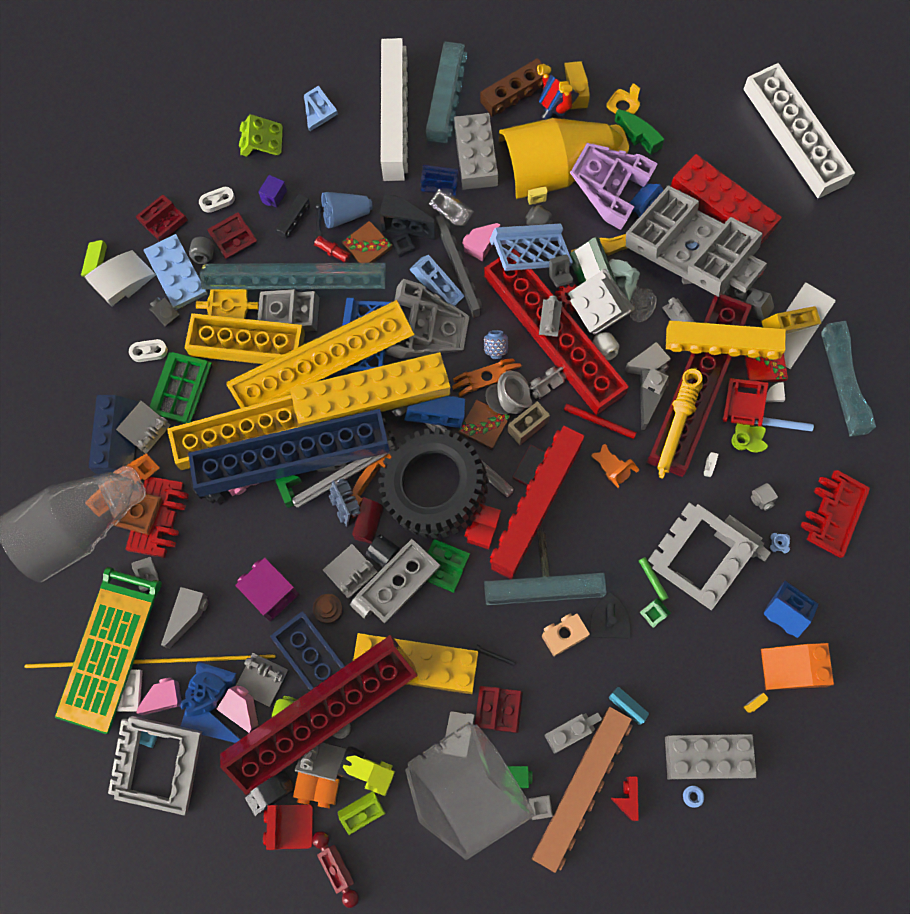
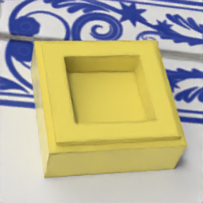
[528,186,547,205]

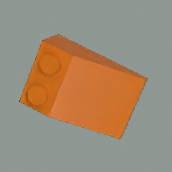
[761,643,834,690]

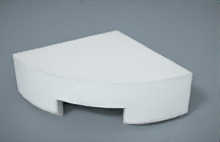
[766,382,785,402]
[704,452,718,477]

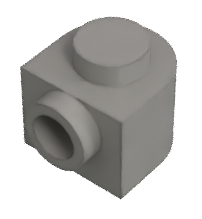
[751,483,778,511]

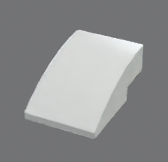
[85,250,156,306]

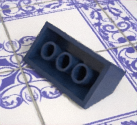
[88,395,139,474]

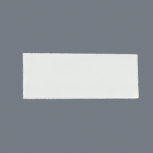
[784,282,836,369]

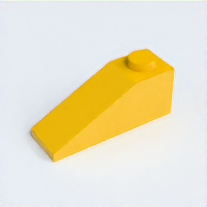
[564,61,590,109]
[761,306,821,334]

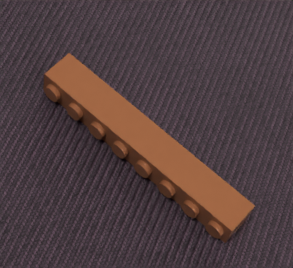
[532,707,633,873]

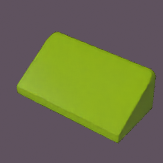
[81,240,107,277]
[337,791,386,835]

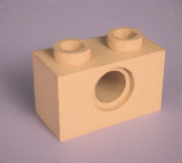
[542,613,590,657]

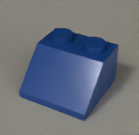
[764,581,819,638]

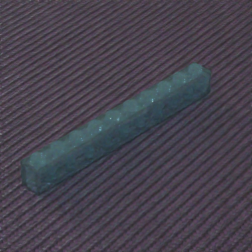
[200,263,386,289]

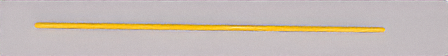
[25,655,276,668]

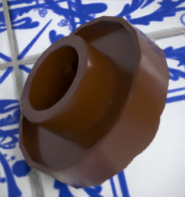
[313,594,343,624]

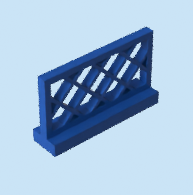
[340,298,391,374]

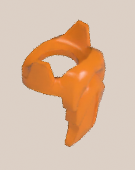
[591,444,639,489]

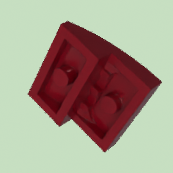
[136,194,188,241]
[207,212,257,259]
[475,686,523,733]

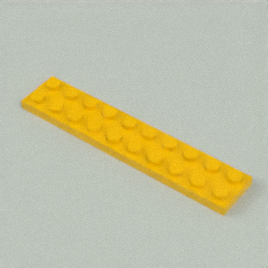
[226,300,414,408]

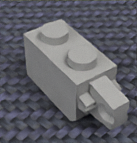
[714,515,771,561]
[544,713,602,754]

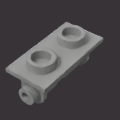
[539,296,562,337]
[662,297,695,322]
[529,366,566,399]

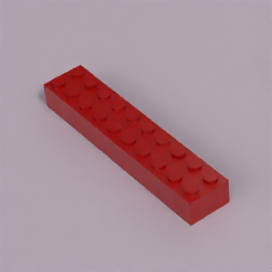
[484,248,629,416]

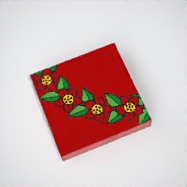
[745,353,788,382]

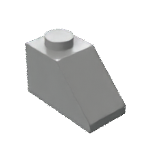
[625,342,671,375]

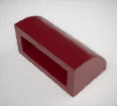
[352,497,384,544]

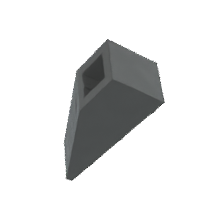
[722,284,774,320]

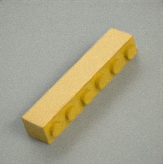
[666,321,786,359]

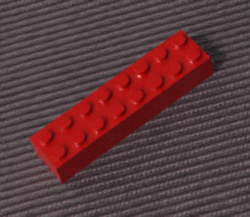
[490,426,585,580]

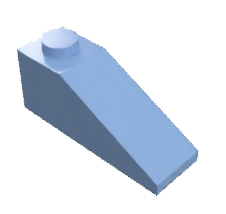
[409,255,464,306]

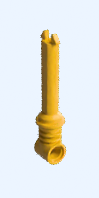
[657,369,703,478]

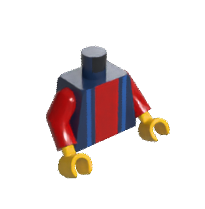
[537,64,579,119]

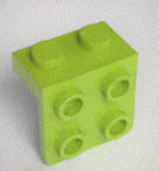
[239,114,283,157]

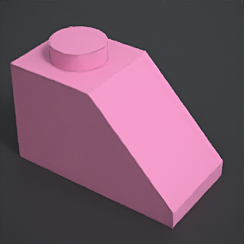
[462,223,500,261]
[137,678,182,715]
[217,685,258,732]

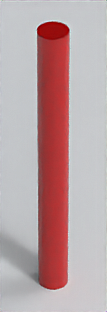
[564,403,637,439]

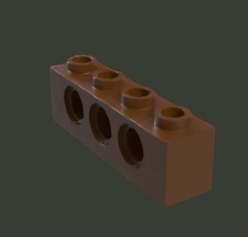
[480,58,550,116]

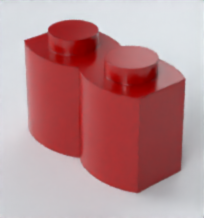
[464,504,501,549]

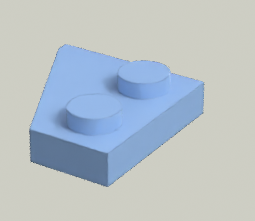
[304,86,338,131]

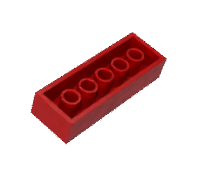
[670,154,782,246]

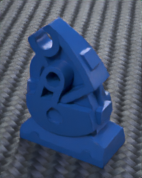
[181,662,236,717]

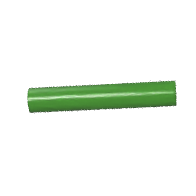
[639,557,669,601]

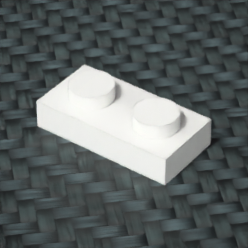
[117,670,142,712]

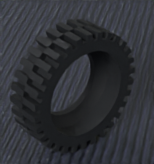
[379,428,488,538]

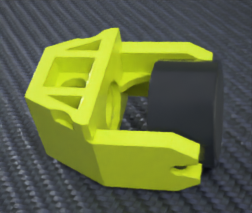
[337,746,395,796]

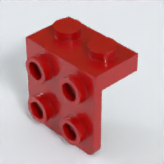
[263,805,313,850]

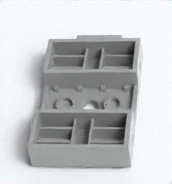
[626,186,767,297]

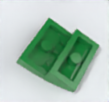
[426,539,470,593]

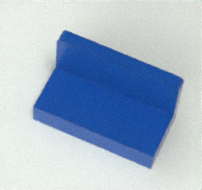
[629,184,664,218]

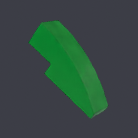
[614,109,664,155]

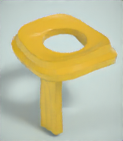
[606,84,640,115]

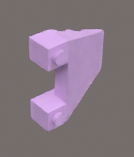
[570,143,657,230]

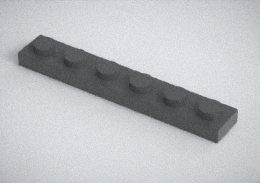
[436,215,482,318]

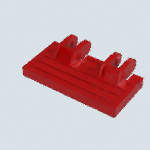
[801,470,870,558]
[125,476,189,558]

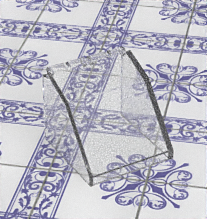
[405,722,535,860]

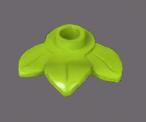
[731,424,768,453]

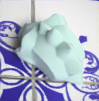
[609,259,640,301]

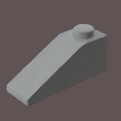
[161,587,208,649]

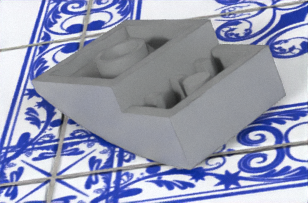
[258,289,320,331]

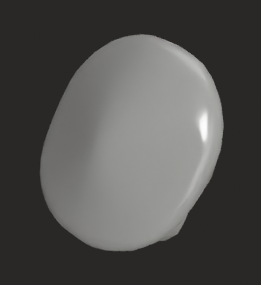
[497,371,533,414]

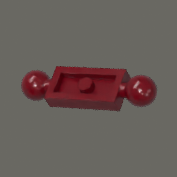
[312,831,359,908]

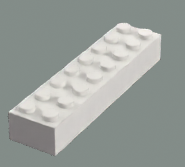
[381,38,408,181]
[744,63,855,198]

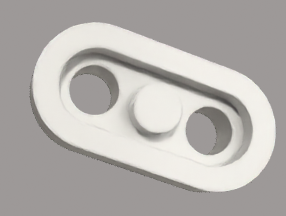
[199,187,235,213]
[129,339,168,362]

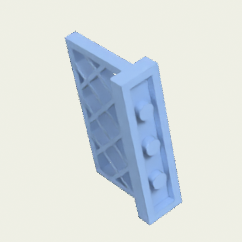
[490,224,573,271]

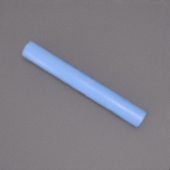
[755,417,814,431]

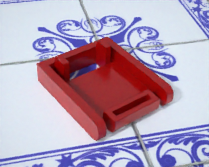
[723,378,769,427]

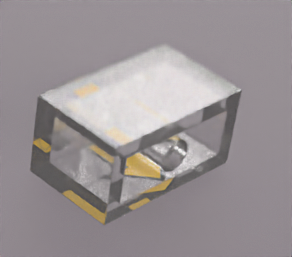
[429,189,474,226]

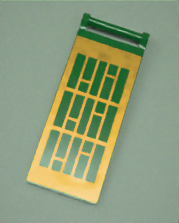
[55,567,162,734]

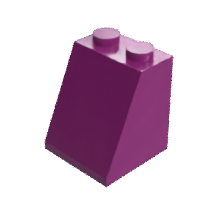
[235,558,300,622]

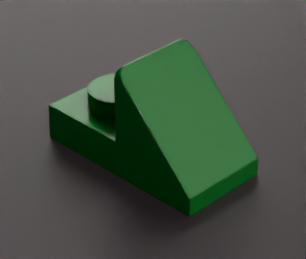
[275,475,302,508]

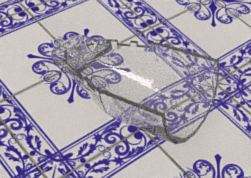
[0,466,146,583]

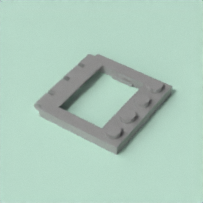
[648,503,759,611]
[108,716,203,815]

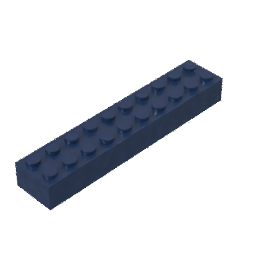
[188,409,390,497]

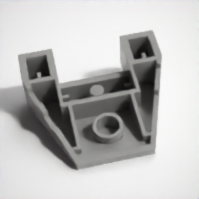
[385,279,469,359]

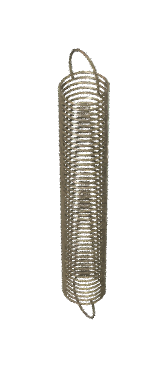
[538,526,549,583]

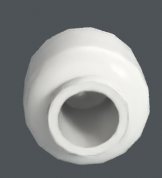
[592,332,619,360]

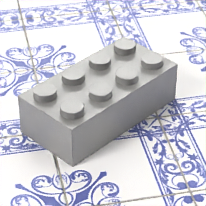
[454,113,498,190]
[665,734,756,780]

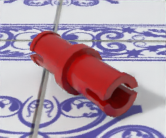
[314,236,351,263]

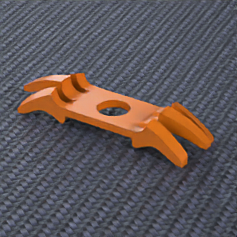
[452,359,521,397]

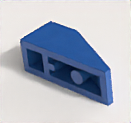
[405,396,465,428]
[180,707,242,743]

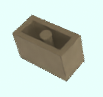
[508,401,550,445]

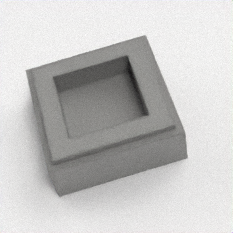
[529,795,553,820]

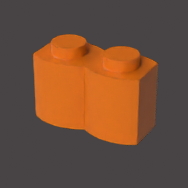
[293,772,340,808]

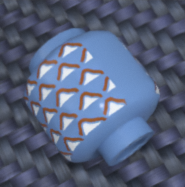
[484,330,508,359]

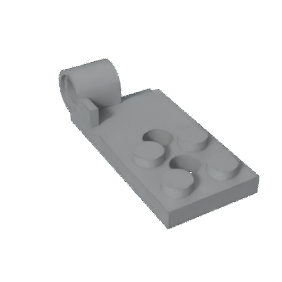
[350,539,440,623]

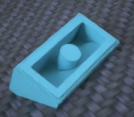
[609,687,649,725]

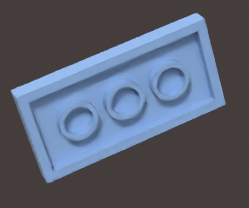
[144,234,207,310]

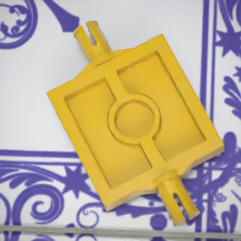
[196,287,259,319]

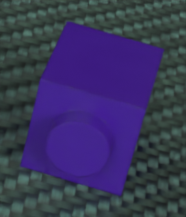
[258,175,287,208]

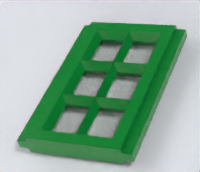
[150,352,212,424]

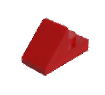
[611,777,638,821]

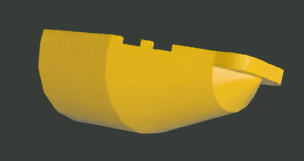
[498,118,629,199]

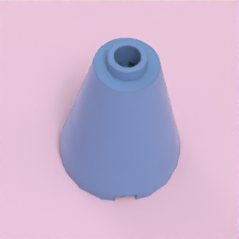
[321,192,372,228]

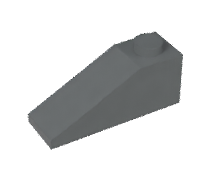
[640,370,669,430]

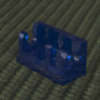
[420,165,459,196]

